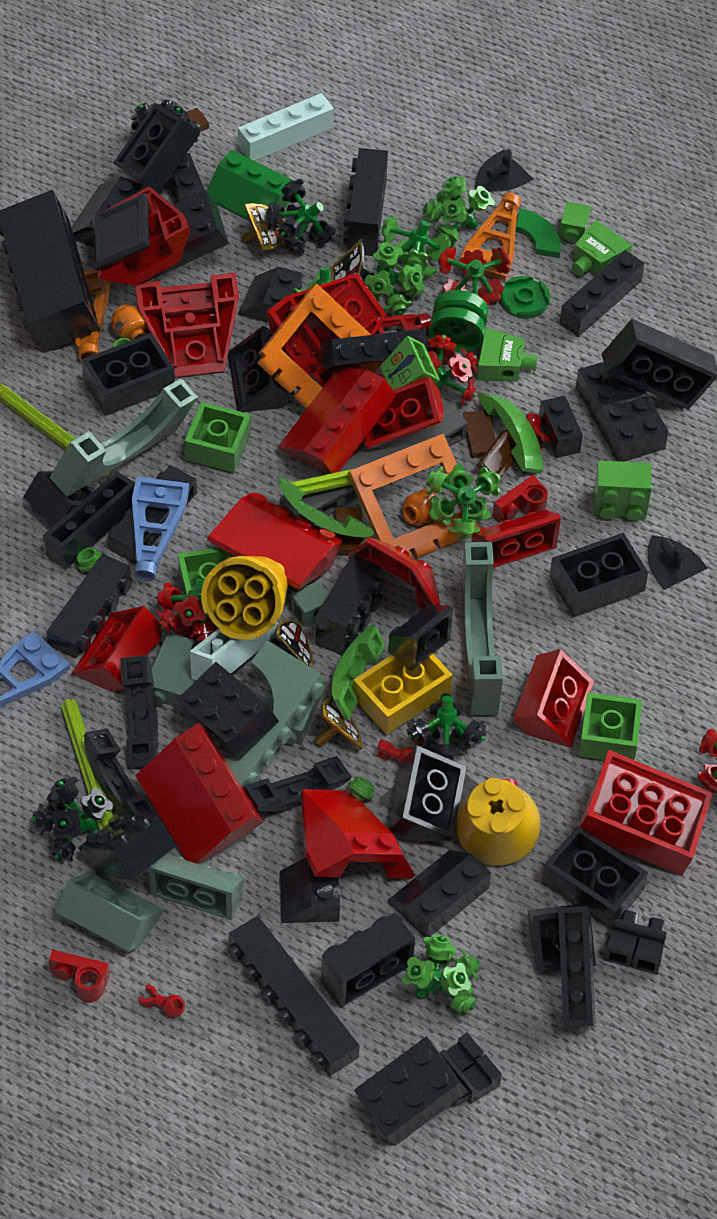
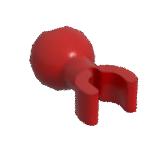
[526,413,551,450]
[377,739,414,764]
[138,984,185,1018]

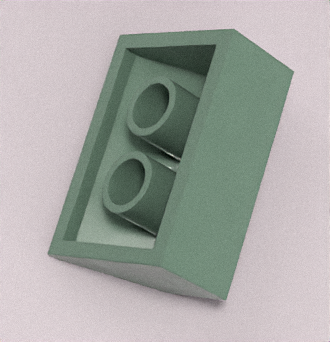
[149,854,244,920]
[55,871,164,952]

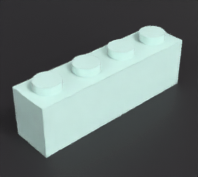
[238,93,334,161]
[190,622,278,680]

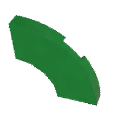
[515,208,561,258]

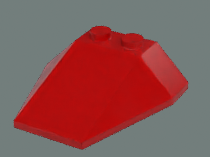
[97,186,190,286]
[135,272,239,378]
[266,273,387,388]
[348,537,441,609]
[301,789,415,878]

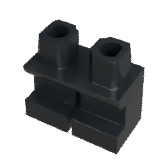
[604,910,667,975]
[440,1032,502,1106]

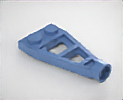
[132,477,189,581]
[0,631,70,707]

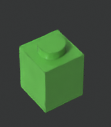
[559,202,591,242]

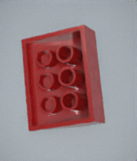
[278,367,396,474]
[207,492,342,590]
[135,723,264,864]
[579,750,713,876]

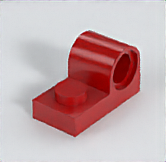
[492,475,548,523]
[49,949,110,1003]

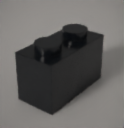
[539,395,583,458]

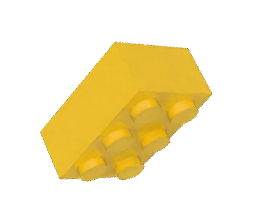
[353,654,453,735]

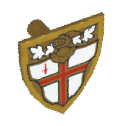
[241,204,283,251]
[315,697,363,750]

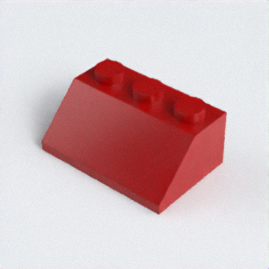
[365,377,445,450]
[472,509,561,568]
[72,606,163,691]
[513,649,594,747]

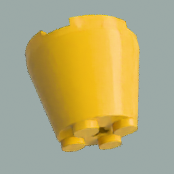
[201,556,287,640]
[455,778,541,867]

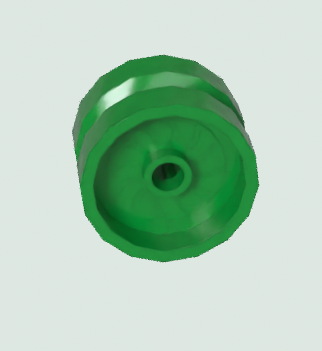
[429,290,489,353]

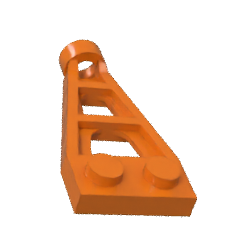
[458,192,521,281]
[75,269,110,362]

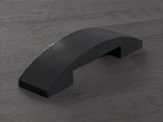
[120,655,158,768]
[84,728,160,818]
[243,756,352,811]

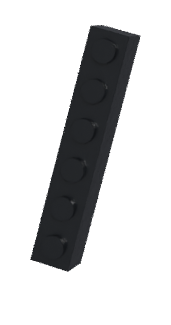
[227,915,360,1076]

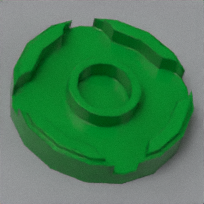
[500,276,550,319]

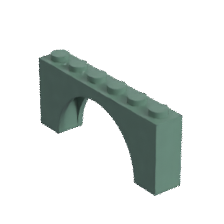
[50,379,198,497]
[461,542,503,716]
[152,633,324,745]
[225,641,325,788]

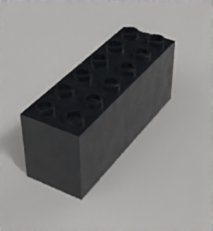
[0,190,101,353]

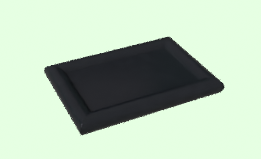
[93,193,150,271]

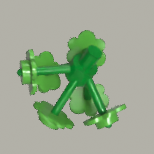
[381,216,451,280]

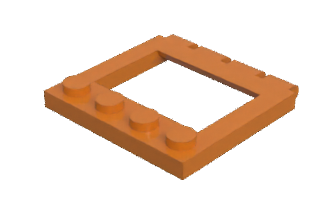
[257,284,383,409]
[348,433,480,558]

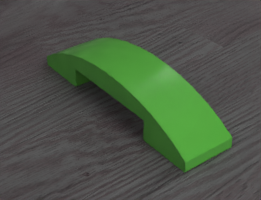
[477,393,543,474]
[276,476,374,537]
[332,625,385,720]

